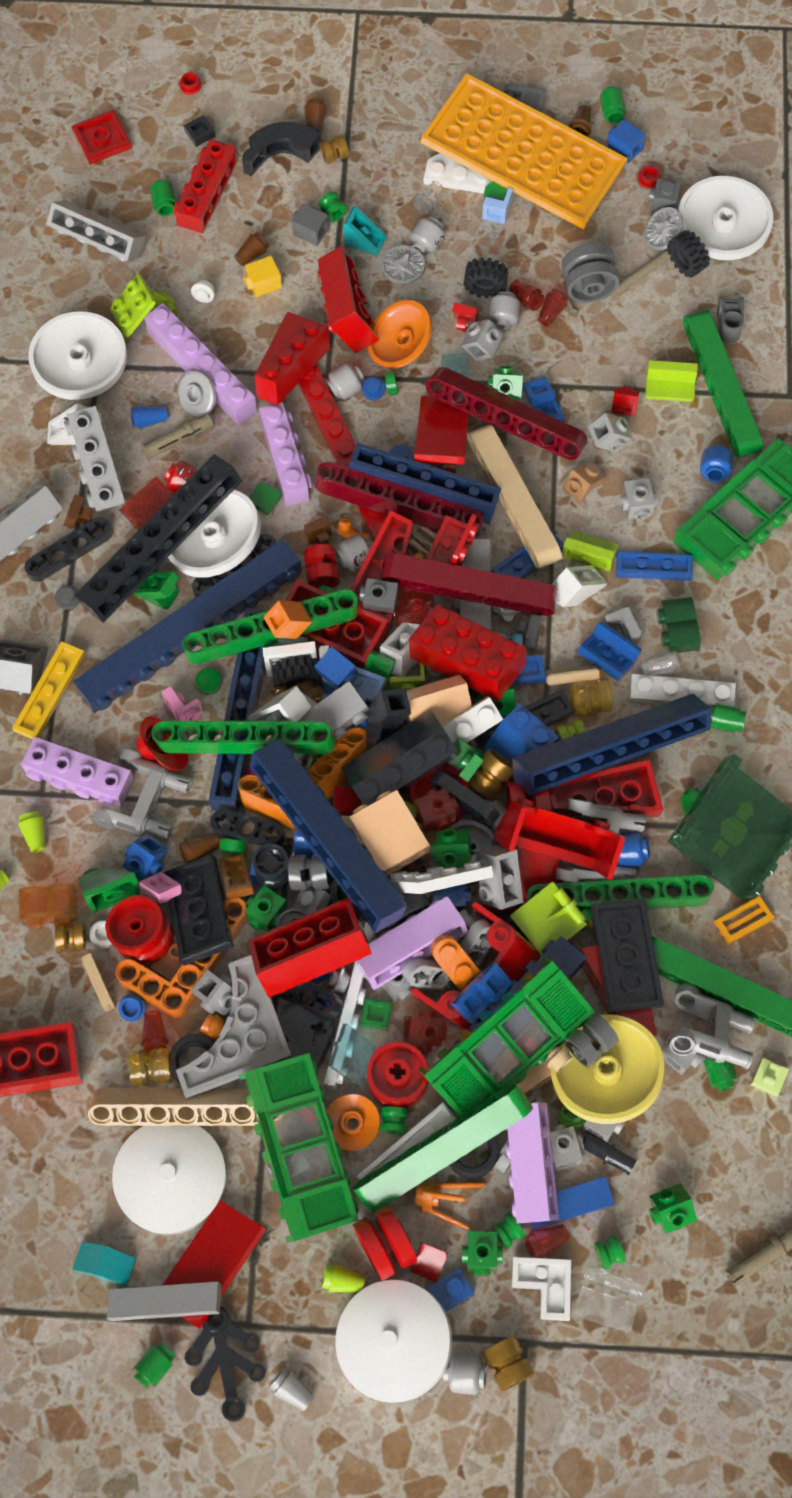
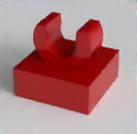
[452,302,479,332]
[611,385,640,417]

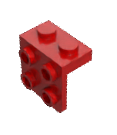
[426,513,479,566]
[501,845,563,901]

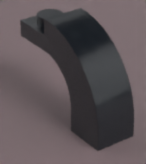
[242,122,321,177]
[366,688,412,751]

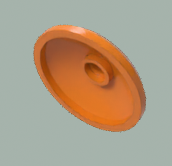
[368,300,432,369]

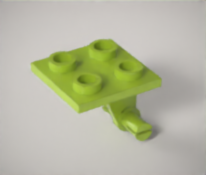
[109,273,179,339]
[510,882,587,956]

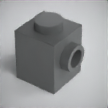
[648,178,681,215]
[291,204,329,246]
[359,578,399,613]

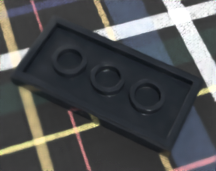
[164,853,234,966]
[590,899,664,1014]

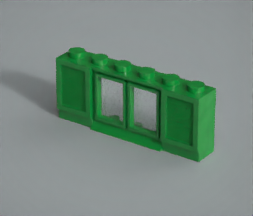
[673,438,792,581]
[418,956,595,1117]
[238,1053,359,1243]

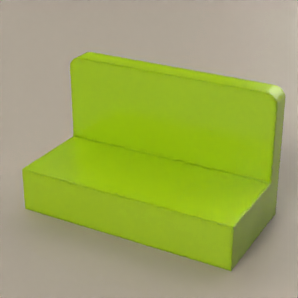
[645,360,698,402]
[562,530,619,572]

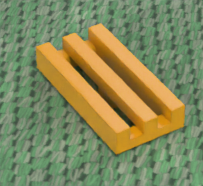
[713,895,775,945]

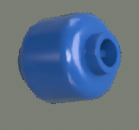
[700,445,733,483]
[617,831,650,867]

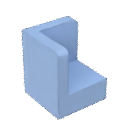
[482,187,513,224]

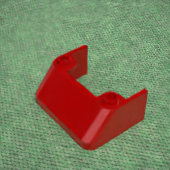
[493,797,625,880]
[411,902,539,1031]

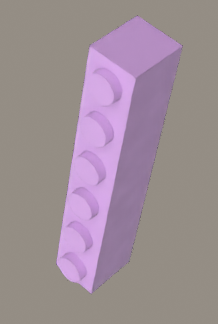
[145,303,257,426]

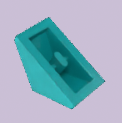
[343,205,387,255]
[72,1242,136,1287]

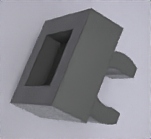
[514,615,542,651]

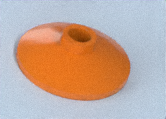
[326,1094,380,1151]

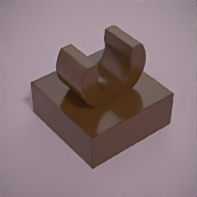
[63,495,93,529]
[304,516,332,545]

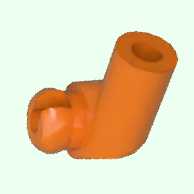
[337,518,370,540]

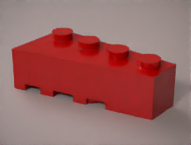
[255,311,330,405]
[548,760,664,817]

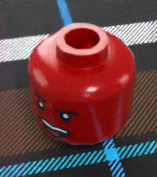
[164,461,199,493]

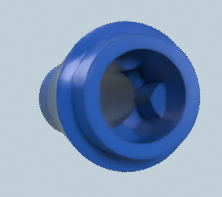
[130,405,168,429]

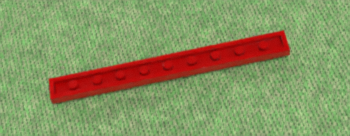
[298,364,410,556]

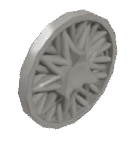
[644,207,684,251]
[381,245,425,284]
[178,370,216,417]

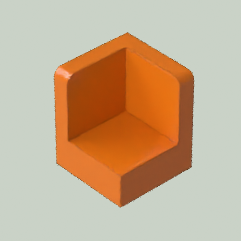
[264,600,312,639]

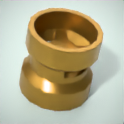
[319,134,349,165]
[55,922,86,951]

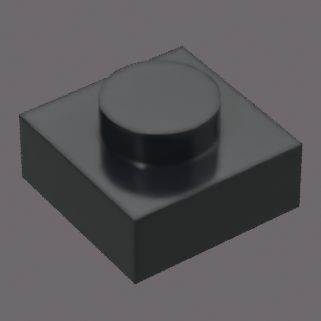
[184,115,216,147]

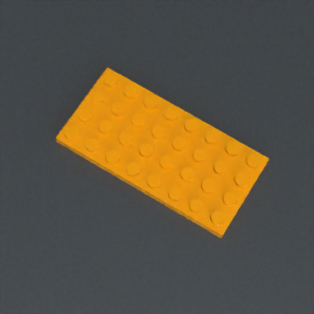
[421,73,628,230]

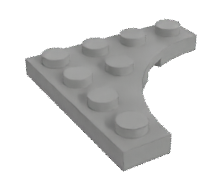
[176,955,292,1099]

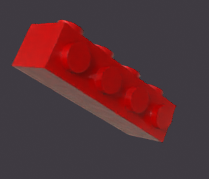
[173,139,238,233]

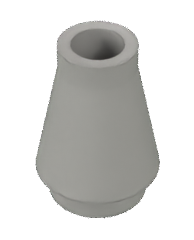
[269,1368,314,1412]

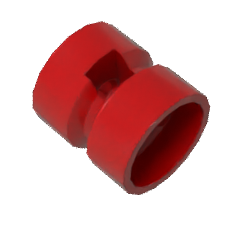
[303,544,340,588]

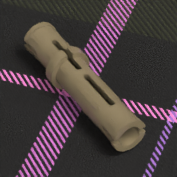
[141,413,214,460]
[725,1227,792,1287]

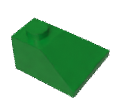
[78,867,140,914]

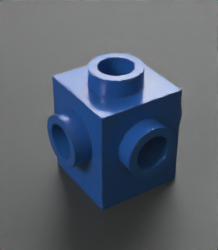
[122,834,168,881]

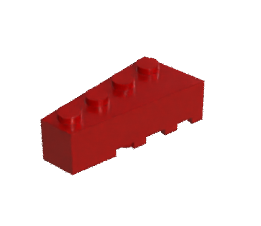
[317,246,380,354]
[349,510,414,629]

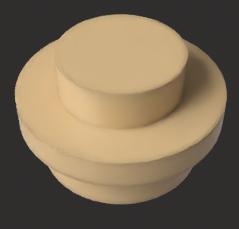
[547,1046,573,1072]

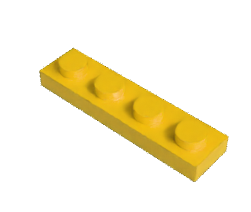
[12,641,85,740]

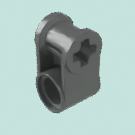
[717,296,744,343]

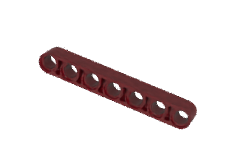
[426,367,588,460]
[315,462,484,539]
[381,553,558,616]

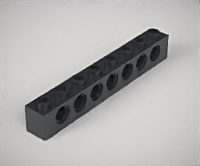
[74,454,242,623]

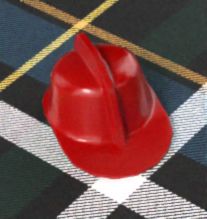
[136,716,189,771]

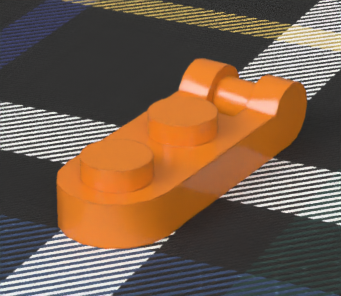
[431,934,481,992]

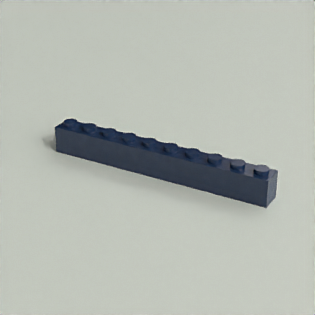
[73,539,302,714]

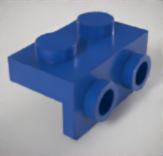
[577,621,642,681]

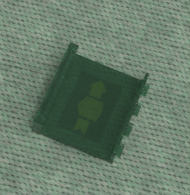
[667,754,792,901]

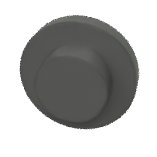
[55,585,79,610]

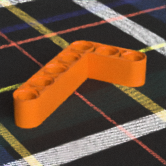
[238,728,367,828]
[116,898,248,1018]

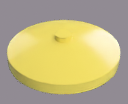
[550,1015,665,1124]

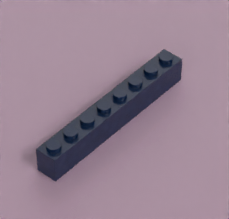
[209,608,270,812]
[513,693,711,795]
[250,739,407,933]

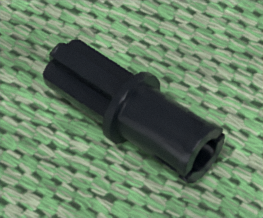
[583,1133,637,1175]

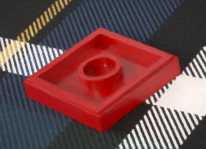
[71,110,132,165]

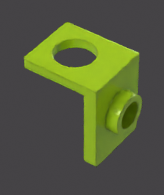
[389,663,425,691]

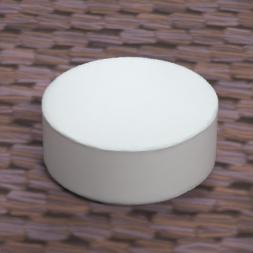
[89,920,113,949]

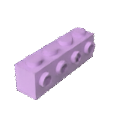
[259,403,312,507]
[21,737,134,807]
[356,896,468,990]
[506,1103,559,1224]

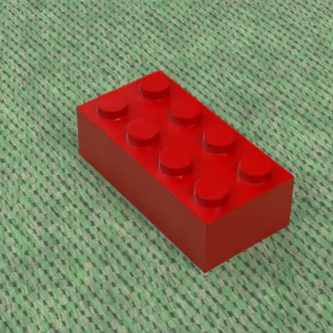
[285,579,389,670]
[409,604,526,702]
[248,898,372,998]
[0,1022,83,1097]

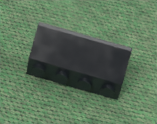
[341,710,460,806]

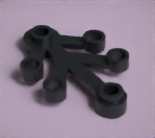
[185,1306,266,1422]

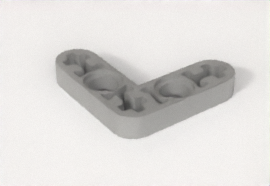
[403,919,492,992]

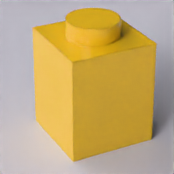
[243,256,282,297]

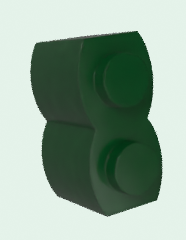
[656,597,701,654]

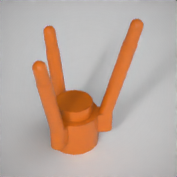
[415,1181,485,1230]

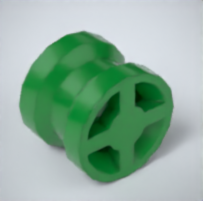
[318,191,348,222]
[379,1106,408,1135]
[490,1212,526,1249]
[593,1234,626,1270]

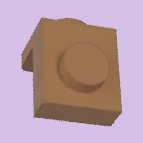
[563,461,607,502]

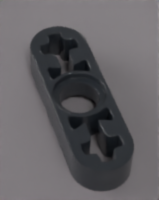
[429,770,500,827]
[210,809,286,846]
[276,982,343,1019]

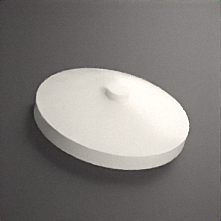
[678,176,773,260]
[29,311,127,400]
[168,490,261,577]
[112,1125,227,1235]
[336,1280,452,1402]

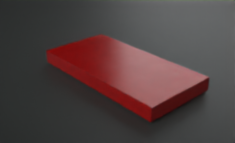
[414,396,468,465]
[162,1200,266,1330]

